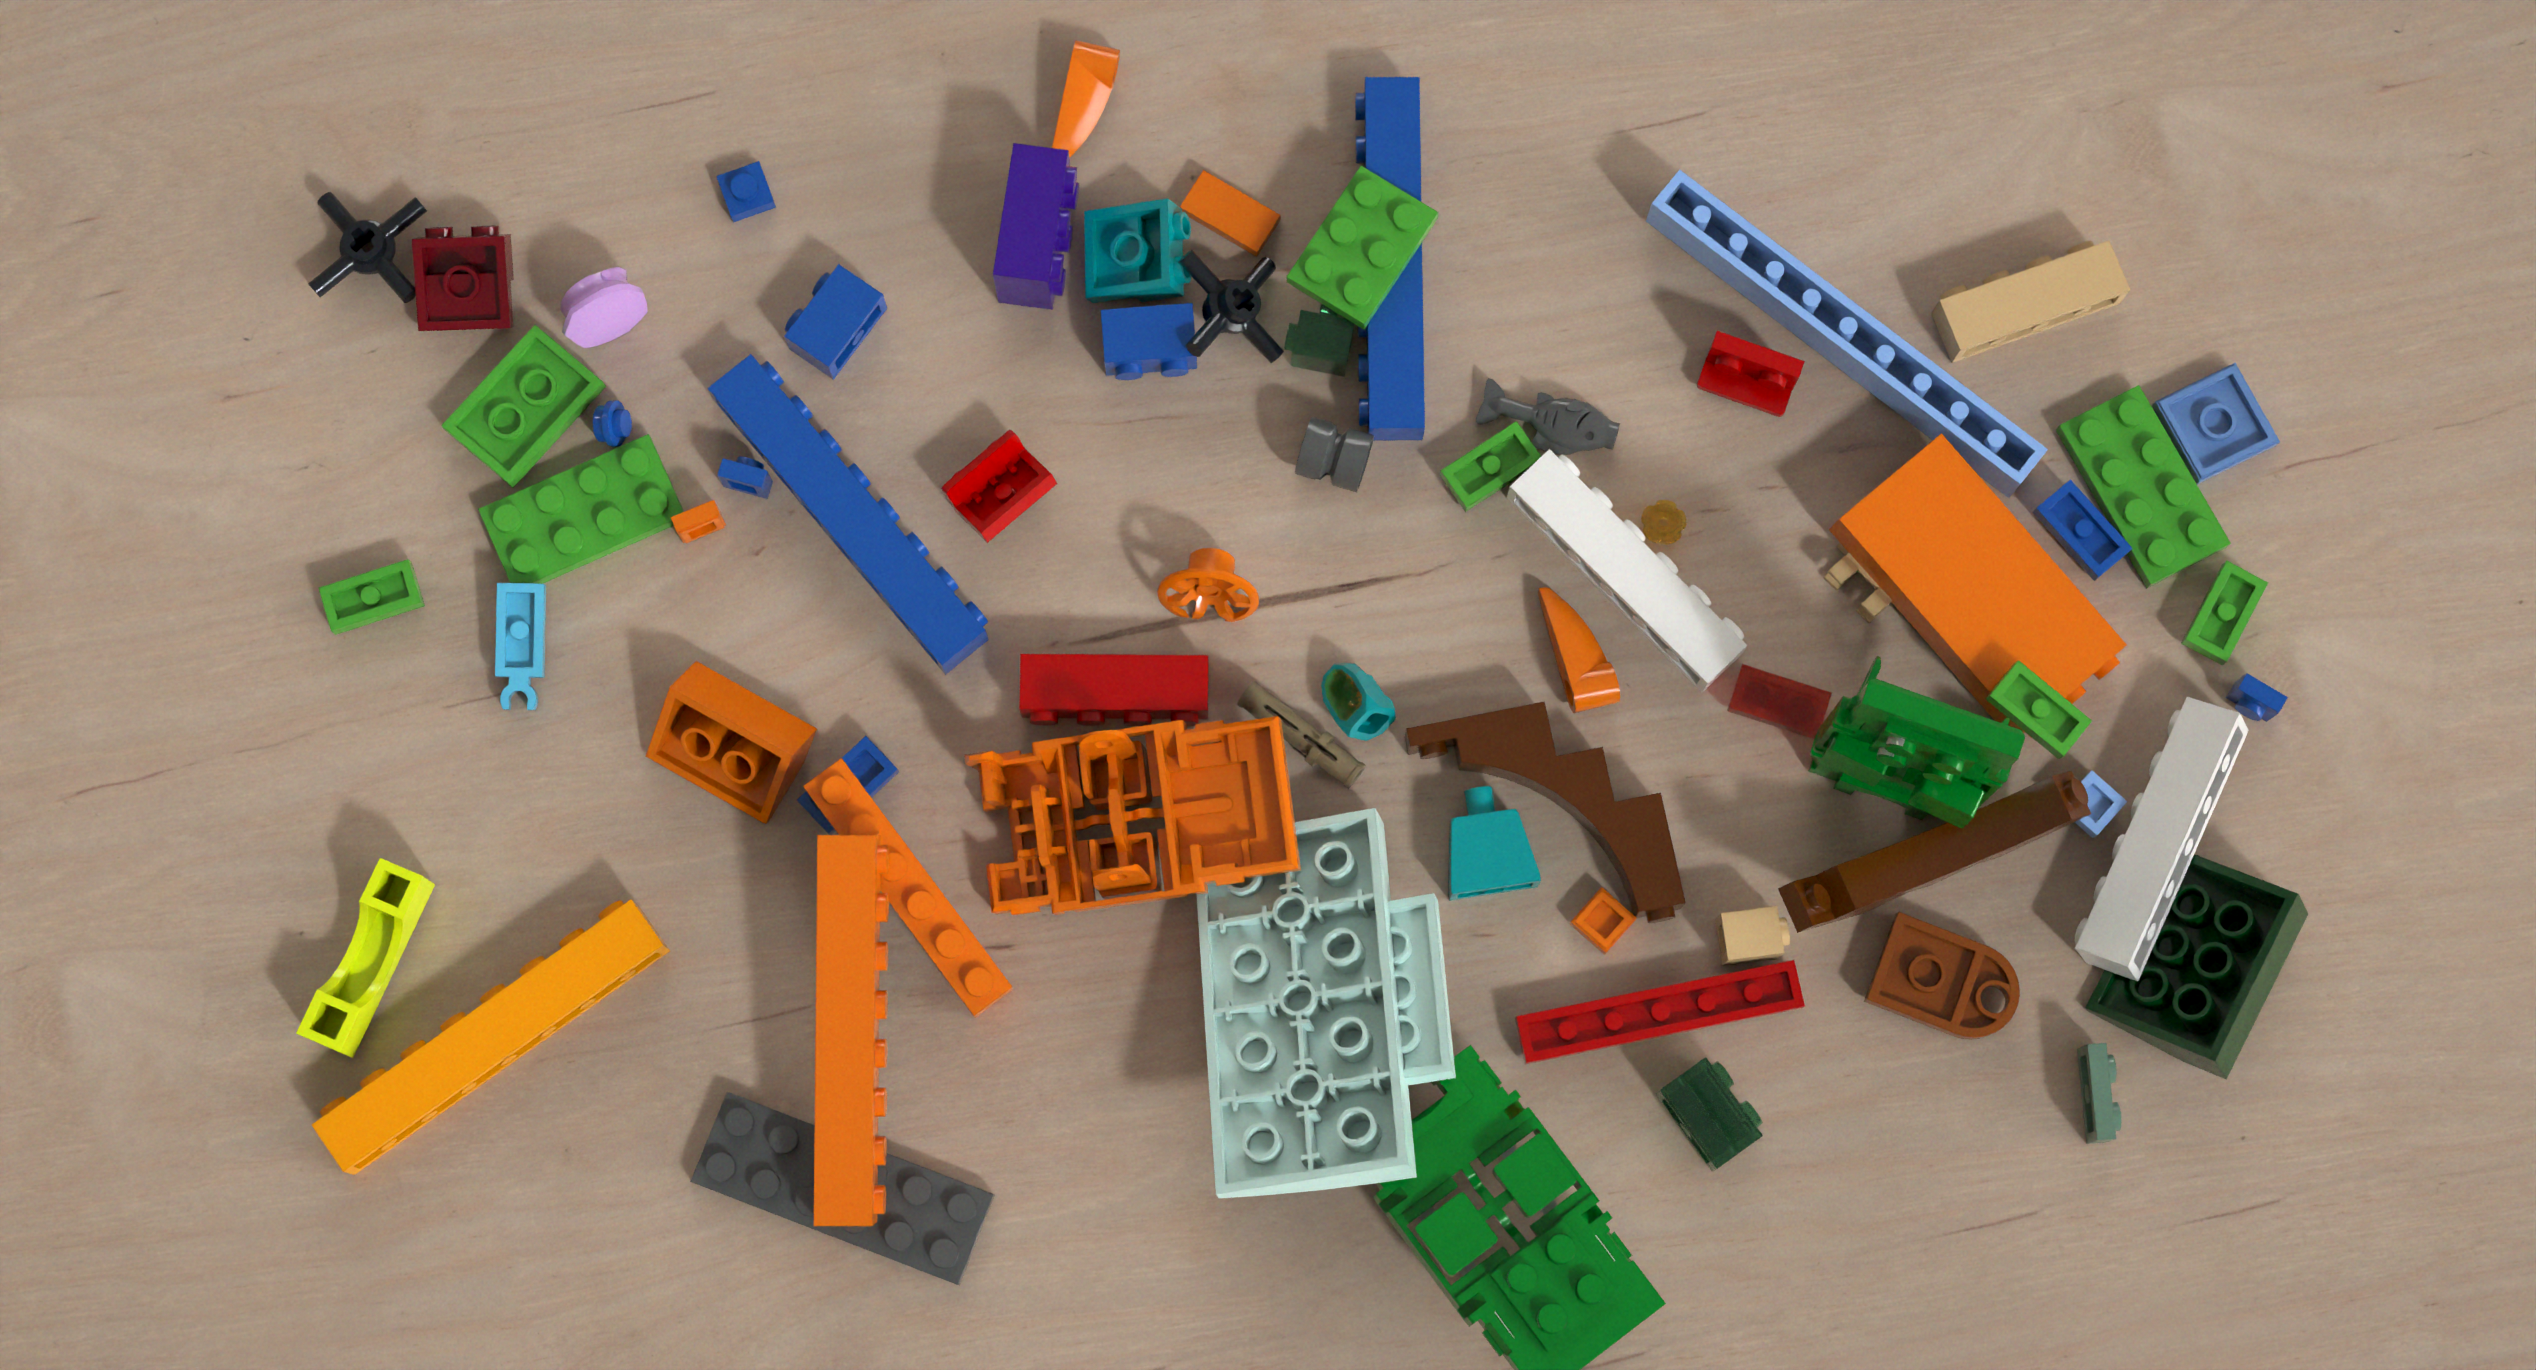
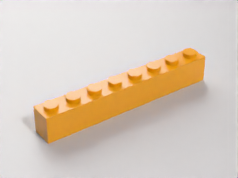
[312,899,670,1175]

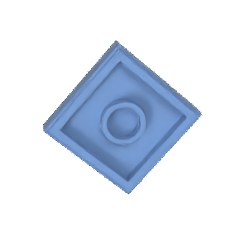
[2152,363,2280,484]

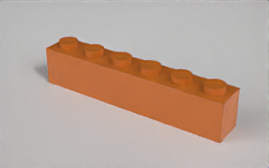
[803,758,1013,1018]

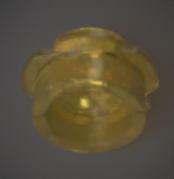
[1641,500,1687,545]

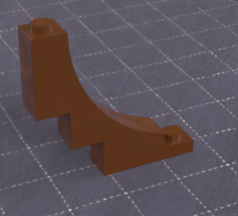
[1404,701,1686,923]
[1778,771,2091,933]

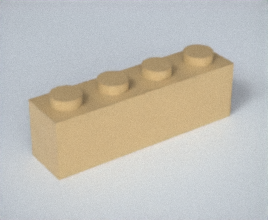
[1931,241,2130,363]

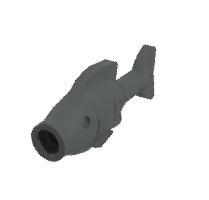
[1476,378,1620,455]

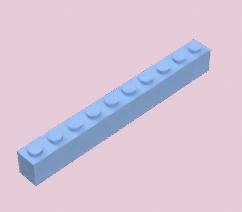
[1646,170,2048,498]

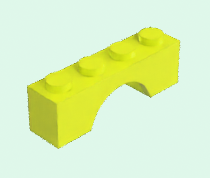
[296,858,435,1058]

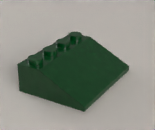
[2085,854,2308,1079]

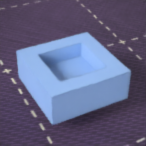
[2075,770,2127,838]

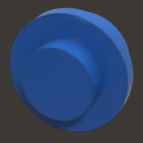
[593,400,632,447]

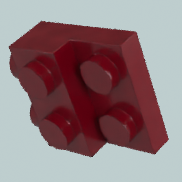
[412,225,514,331]

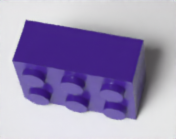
[993,143,1079,310]

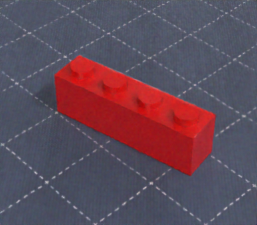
[1019,654,1209,726]

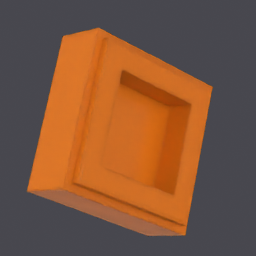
[670,500,726,544]
[1569,887,1637,955]

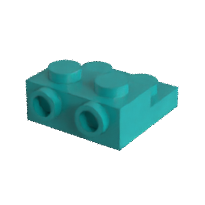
[1084,198,1192,303]

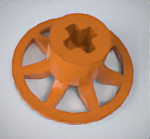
[1157,548,1259,622]

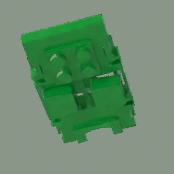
[1808,656,2026,828]

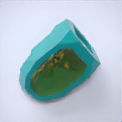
[1321,663,1396,741]

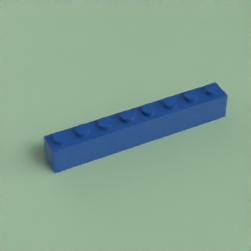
[1355,77,1425,441]
[708,354,989,675]

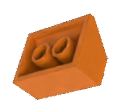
[645,661,817,824]

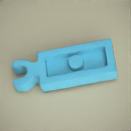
[495,583,546,710]

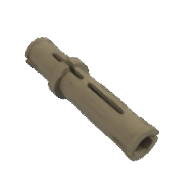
[1237,681,1366,789]

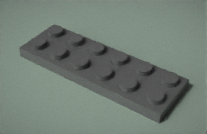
[690,1092,995,1286]

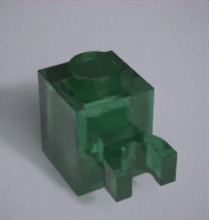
[1284,304,1355,377]

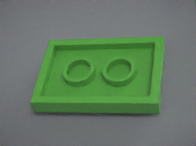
[1286,166,1439,329]
[441,325,606,488]

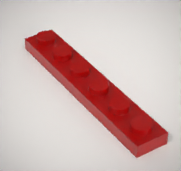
[1515,960,1805,1065]

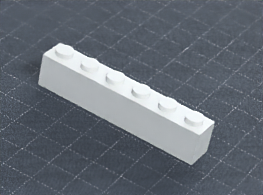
[1507,449,1747,692]
[2075,697,2249,981]

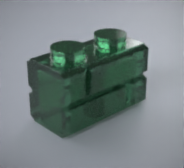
[1656,1057,1763,1172]

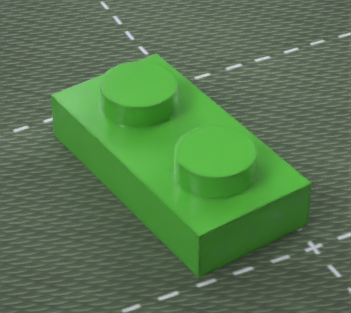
[1440,421,1541,512]
[319,559,425,635]
[2181,561,2268,666]
[1985,660,2092,759]

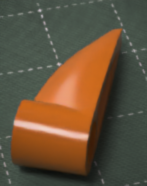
[1052,40,1120,158]
[1538,587,1620,713]

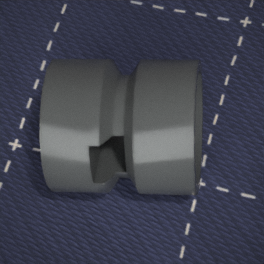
[1295,416,1374,493]

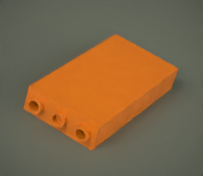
[1829,433,2127,738]

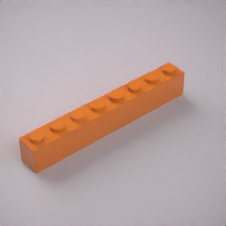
[814,835,889,1226]

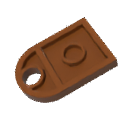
[1864,912,2020,1040]

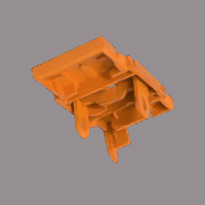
[964,716,1301,915]

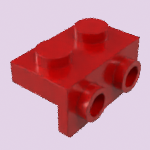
[941,430,1057,543]

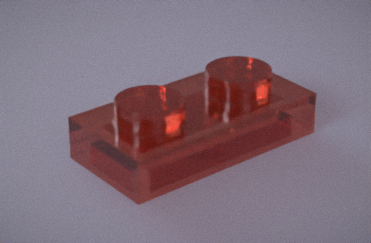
[1727,664,1832,739]

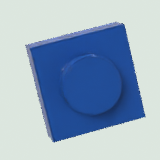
[716,161,776,223]
[717,456,773,499]
[2226,673,2288,722]

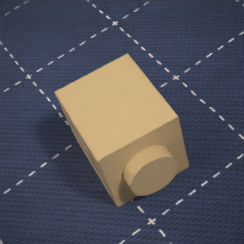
[1715,906,1790,966]

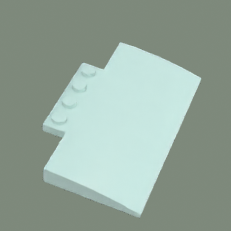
[1196,808,1456,1198]

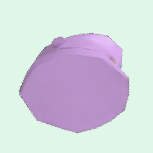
[560,267,648,348]

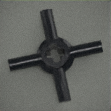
[308,192,427,303]
[1179,250,1284,363]

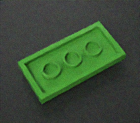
[2056,385,2231,589]
[478,434,684,584]

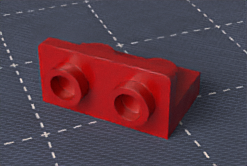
[1697,331,1805,417]

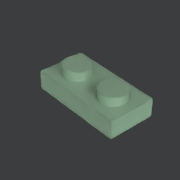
[2077,1043,2121,1144]

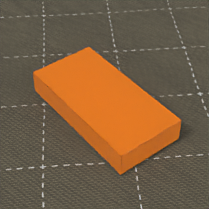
[1180,170,1281,257]

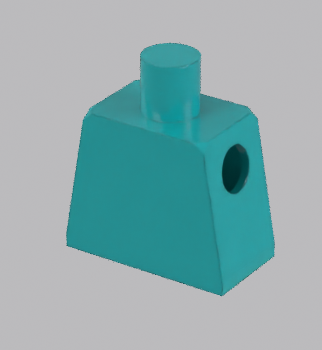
[1448,786,1541,901]

